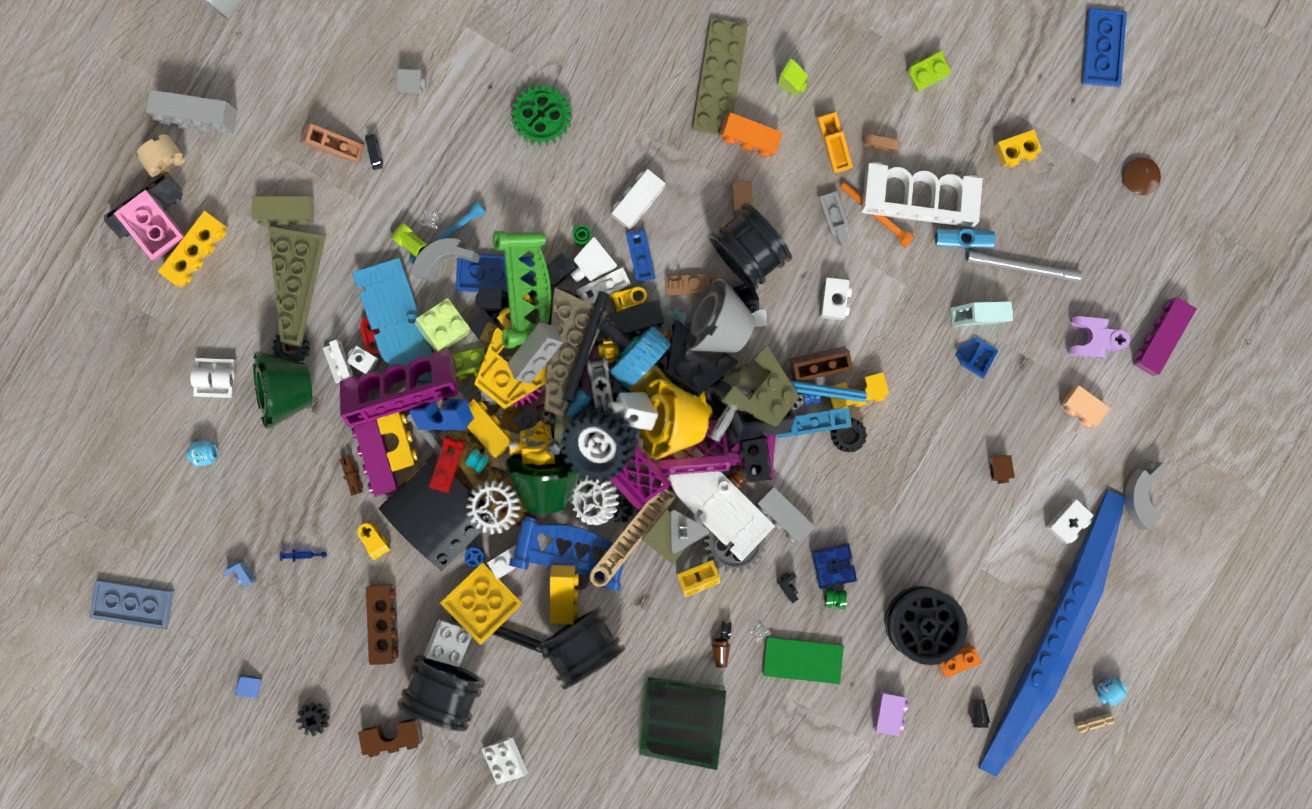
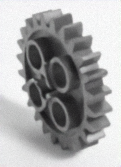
[704,532,767,573]

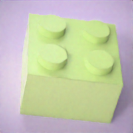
[415,298,470,352]

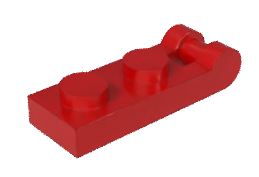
[429,435,465,494]

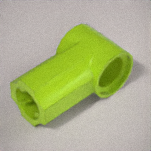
[390,223,428,257]

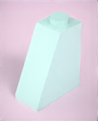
[951,302,1013,327]

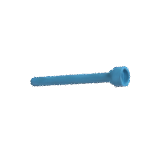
[409,201,486,265]

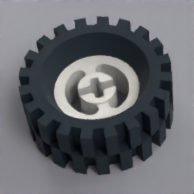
[561,406,637,481]

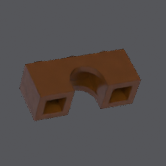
[358,718,423,757]

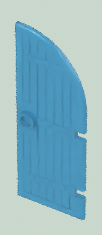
[352,258,432,382]

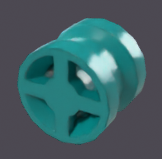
[465,448,489,473]

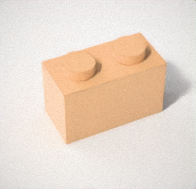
[1060,385,1110,428]

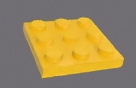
[440,562,523,646]

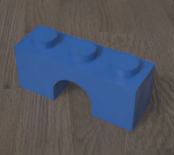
[409,399,474,431]

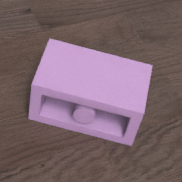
[873,691,908,736]

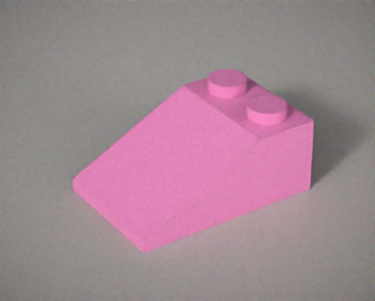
[114,190,185,261]

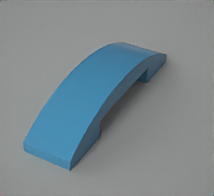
[777,407,852,438]

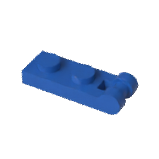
[626,228,656,283]

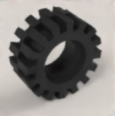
[831,418,867,452]

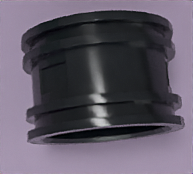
[884,586,968,665]
[536,606,626,690]
[397,655,486,731]

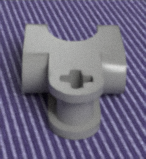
[587,357,613,411]

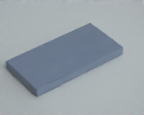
[89,579,174,630]

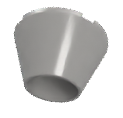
[684,279,755,353]

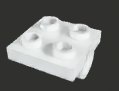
[190,358,236,398]
[423,619,472,667]
[481,736,528,785]

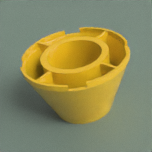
[638,379,708,459]

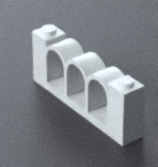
[861,162,983,228]

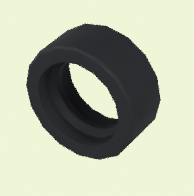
[704,379,732,418]

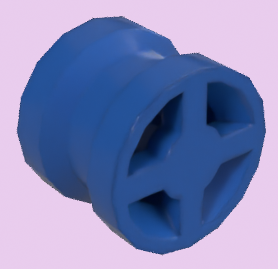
[802,393,821,406]
[464,547,485,567]

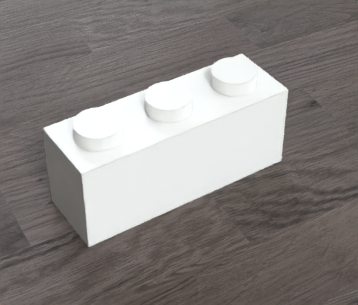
[611,169,666,231]

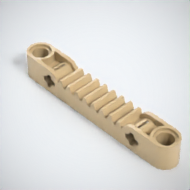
[588,477,677,587]

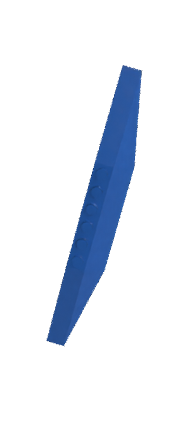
[978,489,1125,777]

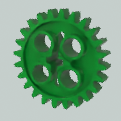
[511,84,573,147]

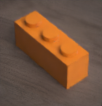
[718,112,783,158]

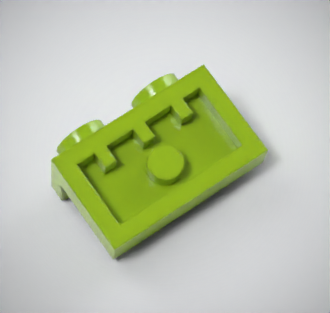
[907,50,952,92]
[452,347,486,381]

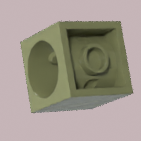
[642,508,687,564]

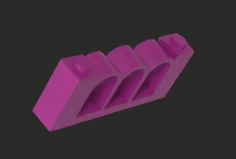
[340,349,458,427]

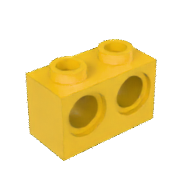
[994,130,1042,168]
[677,560,720,597]

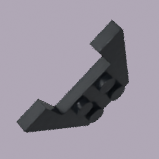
[665,320,738,397]

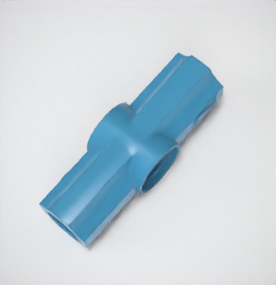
[935,229,996,249]

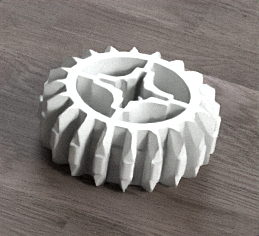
[570,475,619,525]
[466,480,520,534]

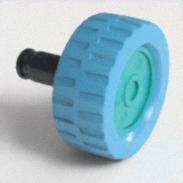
[598,317,670,389]

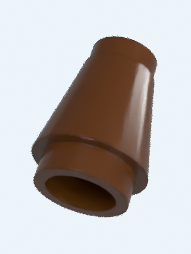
[711,638,731,668]

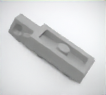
[818,191,849,245]

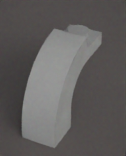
[410,238,480,283]
[1125,462,1168,530]

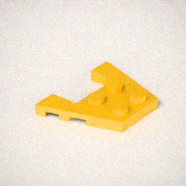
[475,328,547,409]

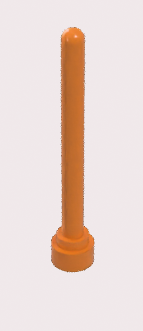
[840,182,915,248]

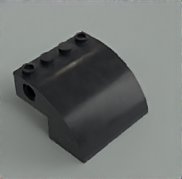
[379,453,494,571]

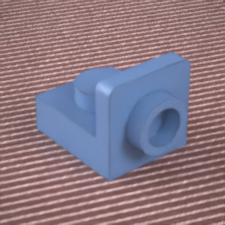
[223,561,256,587]

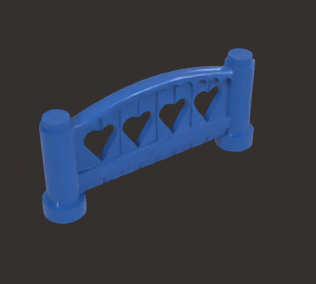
[508,516,624,591]

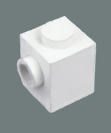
[346,346,379,374]

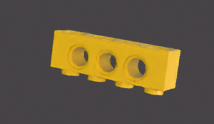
[158,211,228,288]

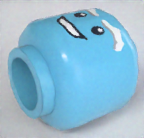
[186,440,218,466]
[1097,677,1127,706]

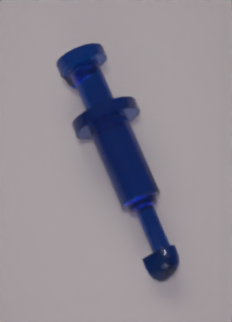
[280,549,327,562]

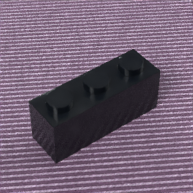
[730,409,796,441]

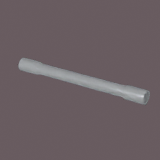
[967,251,1082,283]

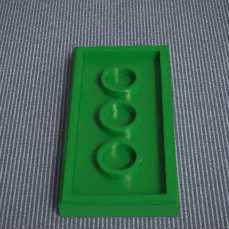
[763,637,844,684]

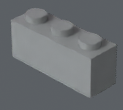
[507,322,563,384]
[757,487,816,544]

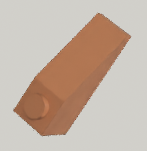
[299,123,365,163]

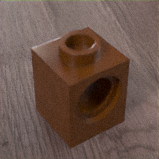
[988,455,1015,484]

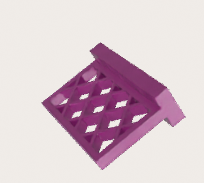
[650,424,730,476]
[605,444,672,509]

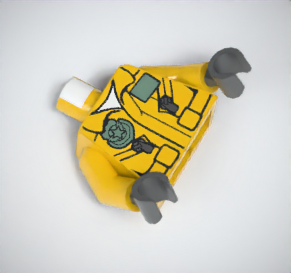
[509,410,561,465]

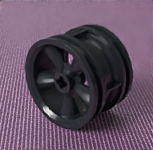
[707,203,792,291]

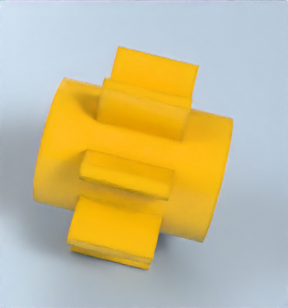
[598,339,619,363]

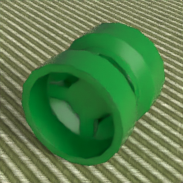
[572,225,592,247]
[825,589,847,610]

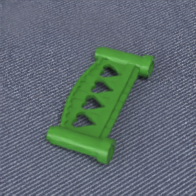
[493,231,551,348]

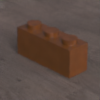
[789,346,853,382]

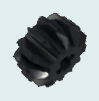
[296,702,330,736]

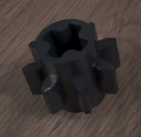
[612,499,632,522]

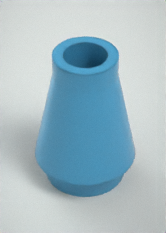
[565,389,592,419]

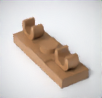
[665,273,723,296]

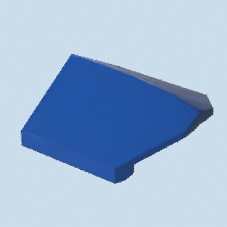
[956,337,998,379]

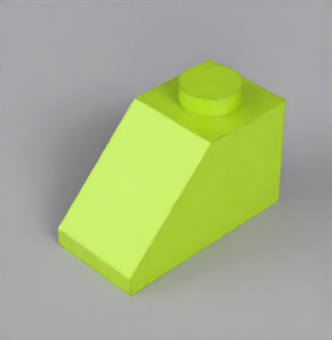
[778,58,809,97]

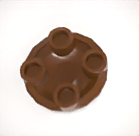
[1122,158,1161,196]

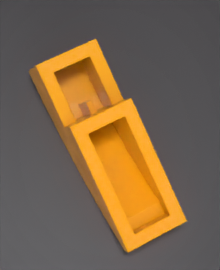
[816,111,853,173]

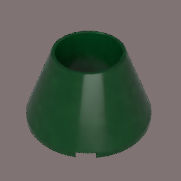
[253,351,313,429]
[505,451,581,514]

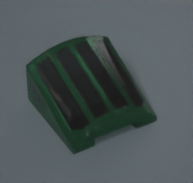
[639,677,726,770]

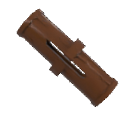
[339,456,363,496]

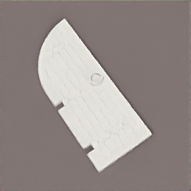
[669,445,775,561]

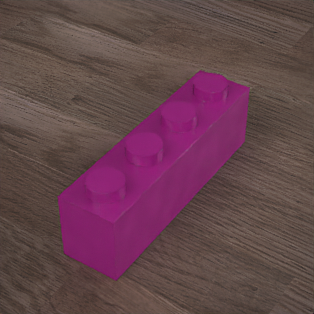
[1133,297,1197,376]
[351,419,399,497]

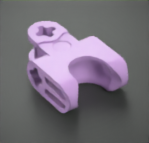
[1068,316,1130,358]

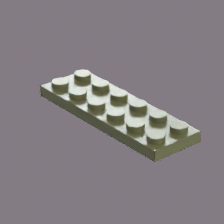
[693,18,748,135]

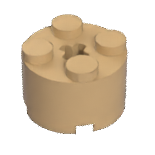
[136,134,185,177]

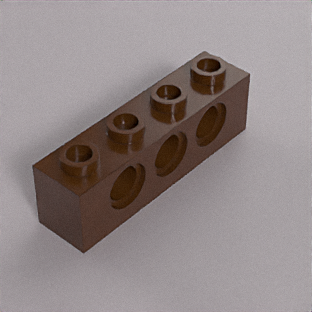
[366,584,399,665]

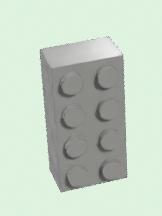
[146,90,237,135]

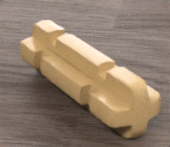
[1075,713,1114,733]

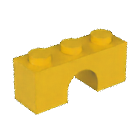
[828,372,890,410]
[377,412,419,471]

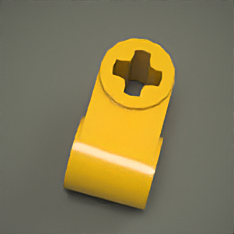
[610,287,648,312]
[357,522,391,560]

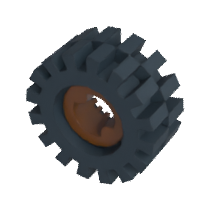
[272,334,310,362]

